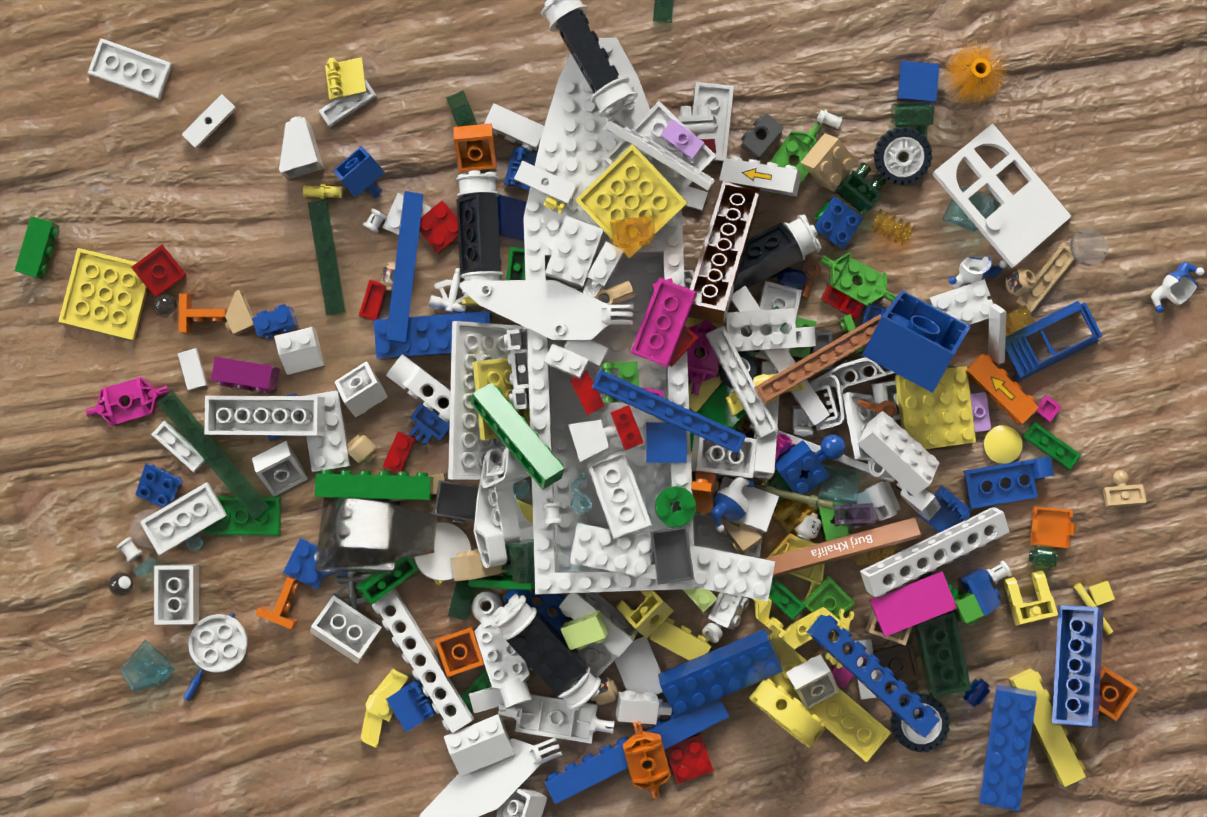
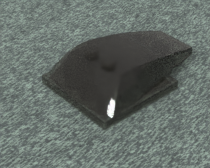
[315,497,437,573]

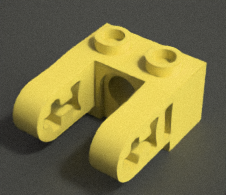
[1004,570,1058,626]
[615,590,674,639]

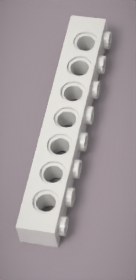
[860,507,1009,597]
[372,588,474,733]

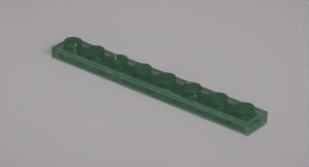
[157,391,270,520]

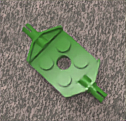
[768,123,822,196]
[820,252,897,307]

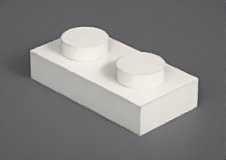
[544,344,589,379]

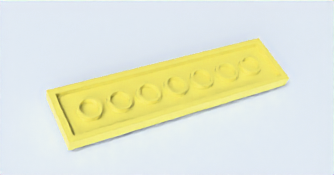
[768,631,891,762]

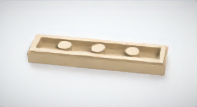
[1015,242,1078,314]

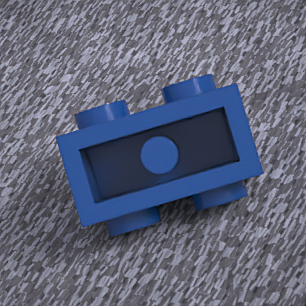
[252,304,299,340]

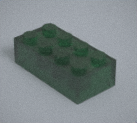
[914,611,972,698]

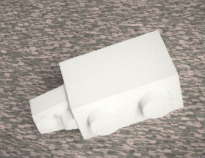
[583,241,624,298]
[616,690,672,724]

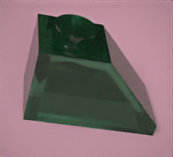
[446,90,478,127]
[448,580,476,621]

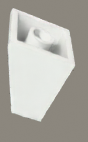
[279,116,324,180]

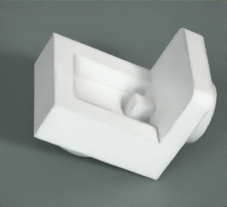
[792,406,813,437]

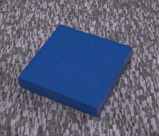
[897,61,939,103]
[646,422,687,463]

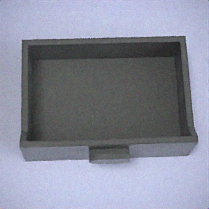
[433,480,479,524]
[649,527,694,585]

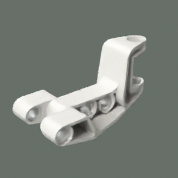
[809,357,895,431]
[474,447,534,568]

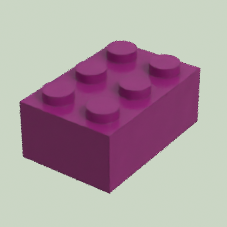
[211,357,280,394]

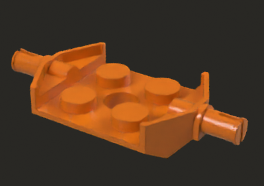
[623,721,671,798]

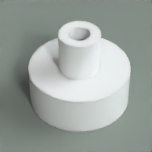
[702,623,723,643]

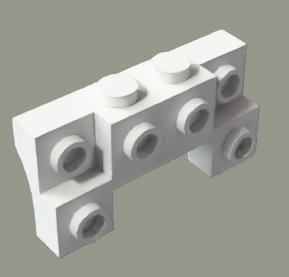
[504,329,530,409]

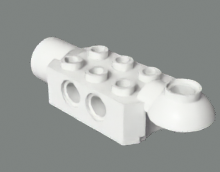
[386,354,451,423]
[471,591,532,709]

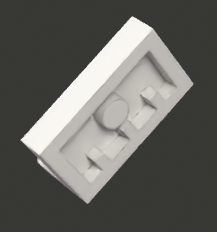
[708,592,749,630]

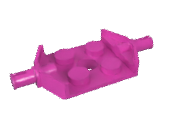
[687,321,719,395]
[86,377,170,426]

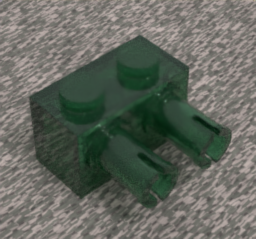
[891,103,934,139]
[835,163,886,215]
[501,539,535,583]

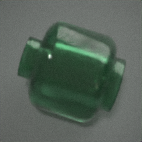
[1028,545,1058,571]

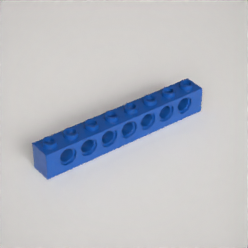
[806,615,940,738]

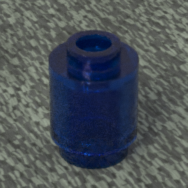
[777,267,807,290]
[962,678,991,707]

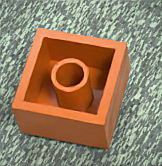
[454,123,497,172]
[435,625,484,677]
[1099,664,1138,721]

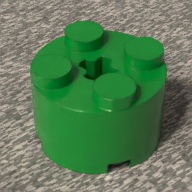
[655,486,696,527]

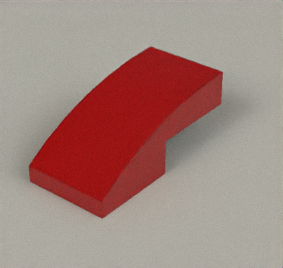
[820,283,864,319]

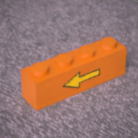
[966,354,1039,425]

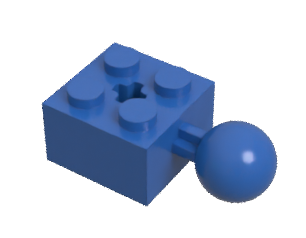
[775,435,846,495]

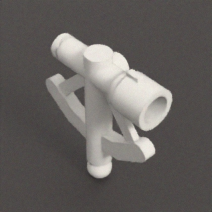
[428,268,466,313]

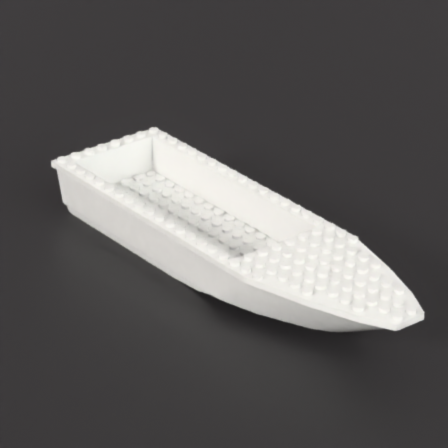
[524,37,696,594]

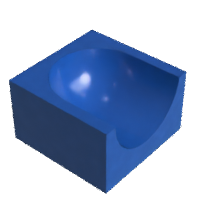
[862,290,971,393]

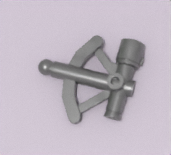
[330,572,373,611]

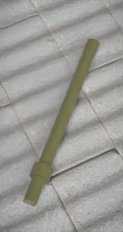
[720,476,834,510]

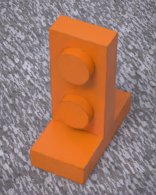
[178,294,228,334]
[691,472,716,513]
[255,576,298,629]

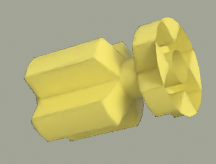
[544,196,565,214]

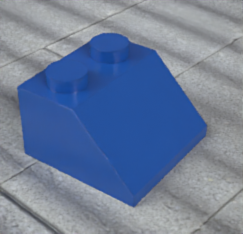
[959,568,1001,616]

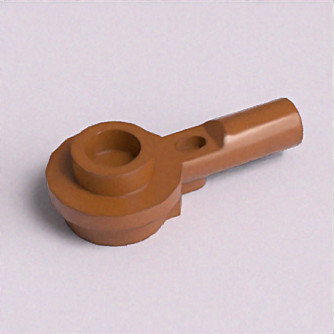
[801,260,821,298]
[857,399,897,418]

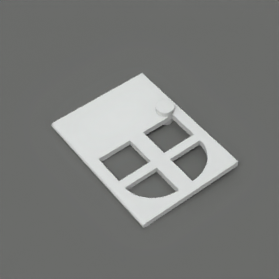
[932,124,1071,268]

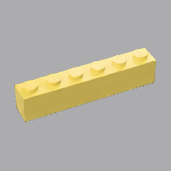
[1009,668,1086,787]

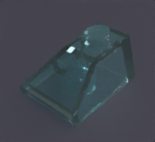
[942,185,1000,232]
[120,640,175,692]

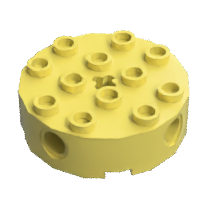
[749,678,826,749]

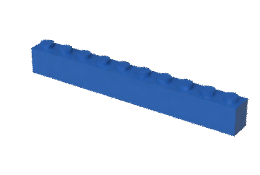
[545,698,729,804]

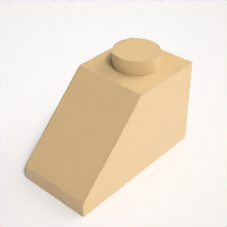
[225,290,255,335]

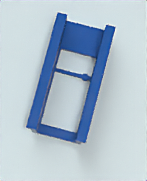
[1005,301,1103,382]

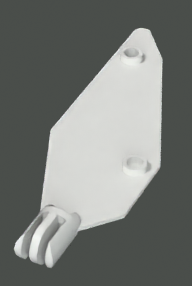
[460,280,633,340]
[419,737,562,817]

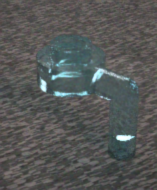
[570,473,592,515]

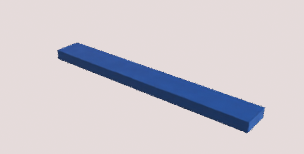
[386,191,424,344]
[591,370,746,454]

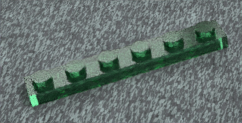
[308,199,346,315]

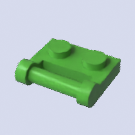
[602,361,639,403]

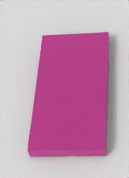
[630,277,697,367]
[869,571,957,637]

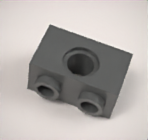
[741,113,784,160]

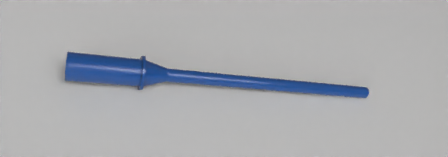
[183,613,235,701]

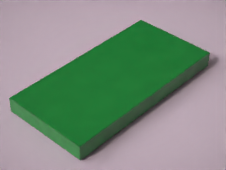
[690,384,747,452]
[203,496,282,536]

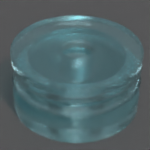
[186,535,203,551]

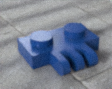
[410,402,450,446]

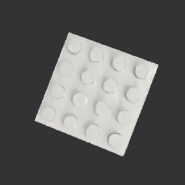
[604,101,717,194]

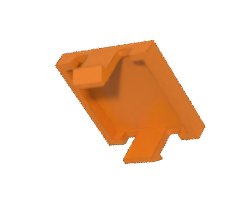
[1030,506,1076,548]

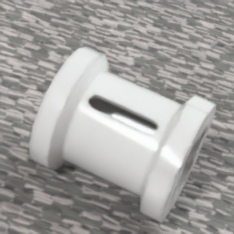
[363,208,387,233]
[543,502,562,524]
[116,537,142,562]
[987,561,1012,585]

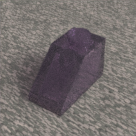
[834,503,875,527]

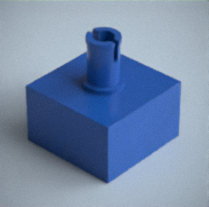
[332,146,385,198]

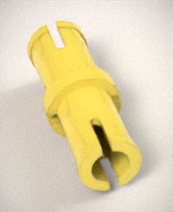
[303,184,343,199]

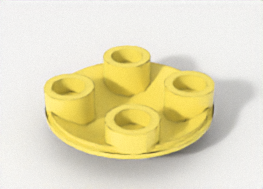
[984,425,1022,464]

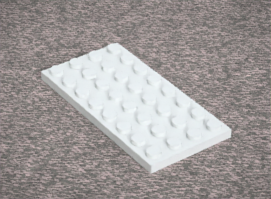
[448,321,522,480]

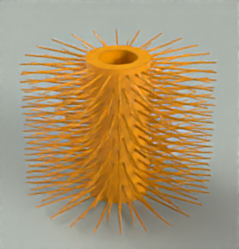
[943,41,1009,106]

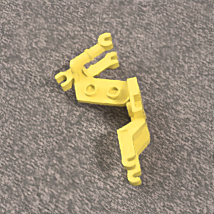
[752,598,854,668]

